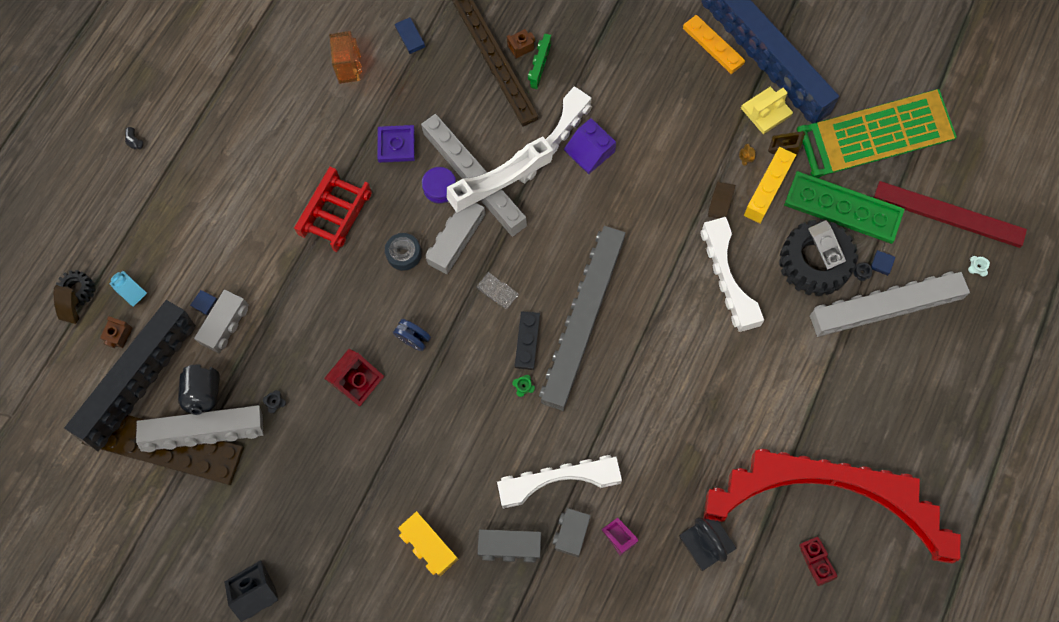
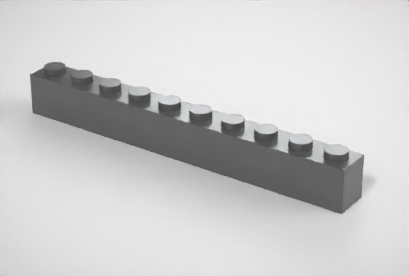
[539,226,626,411]

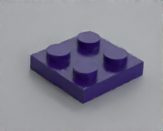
[377,125,415,163]

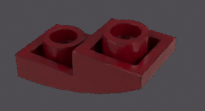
[799,537,838,586]

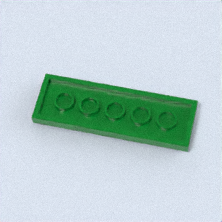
[784,171,905,244]

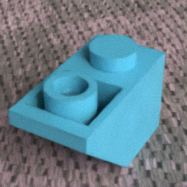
[109,271,147,306]

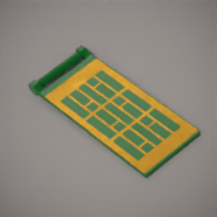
[796,89,956,178]

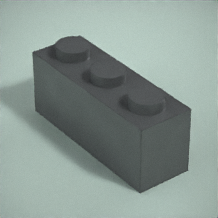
[478,529,541,563]

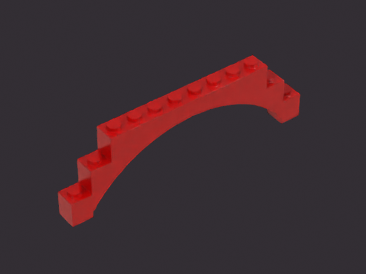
[704,449,961,564]

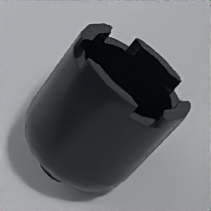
[178,364,220,415]

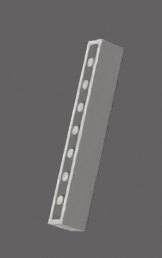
[421,114,527,237]
[810,271,970,337]

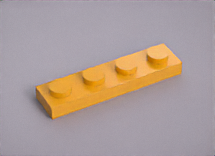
[683,15,745,74]

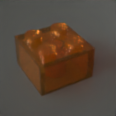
[329,31,362,84]

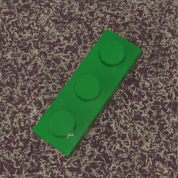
[528,33,551,89]

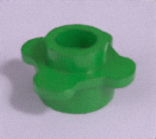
[512,375,535,397]

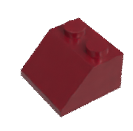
[324,349,384,407]

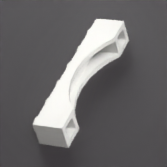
[513,86,592,184]
[447,137,553,213]
[701,217,764,332]
[497,455,622,509]

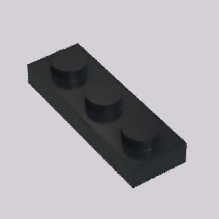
[515,311,540,370]

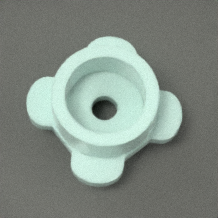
[968,256,990,276]

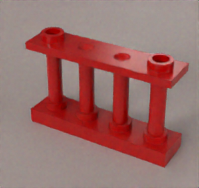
[294,167,372,252]

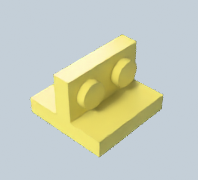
[741,86,793,135]

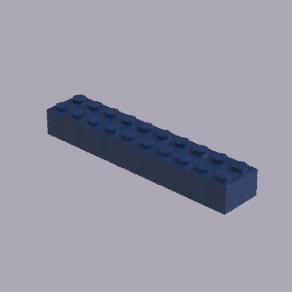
[701,0,839,124]

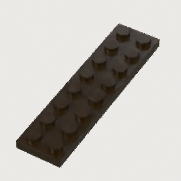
[81,415,244,486]

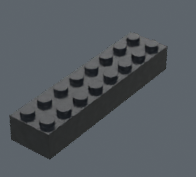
[64,300,196,452]

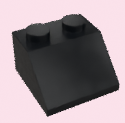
[224,560,278,622]

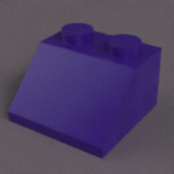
[564,118,616,174]

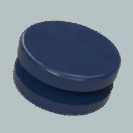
[393,319,431,351]

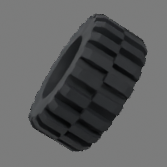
[779,220,858,296]

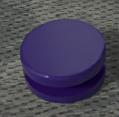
[422,167,456,203]

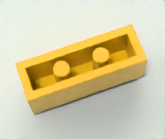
[398,511,459,576]

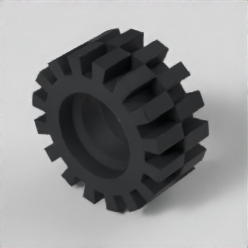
[56,270,95,307]

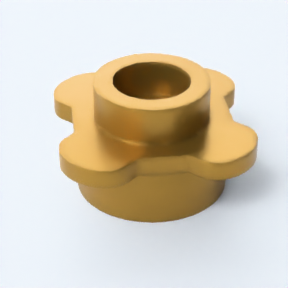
[739,144,755,166]

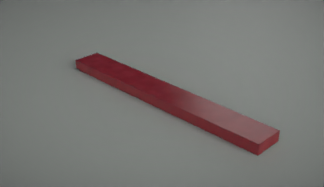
[873,181,1027,248]

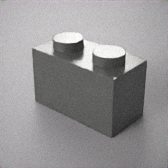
[552,508,591,557]

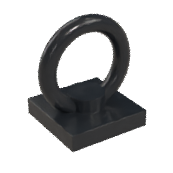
[679,517,737,571]

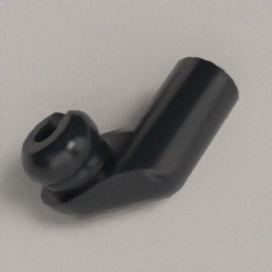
[125,127,143,149]

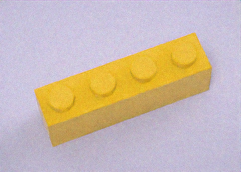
[744,147,796,224]

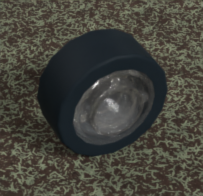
[385,233,421,271]

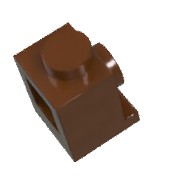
[507,29,535,59]
[100,316,133,349]

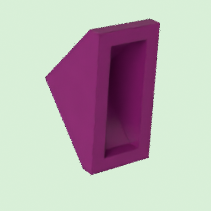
[602,518,638,556]

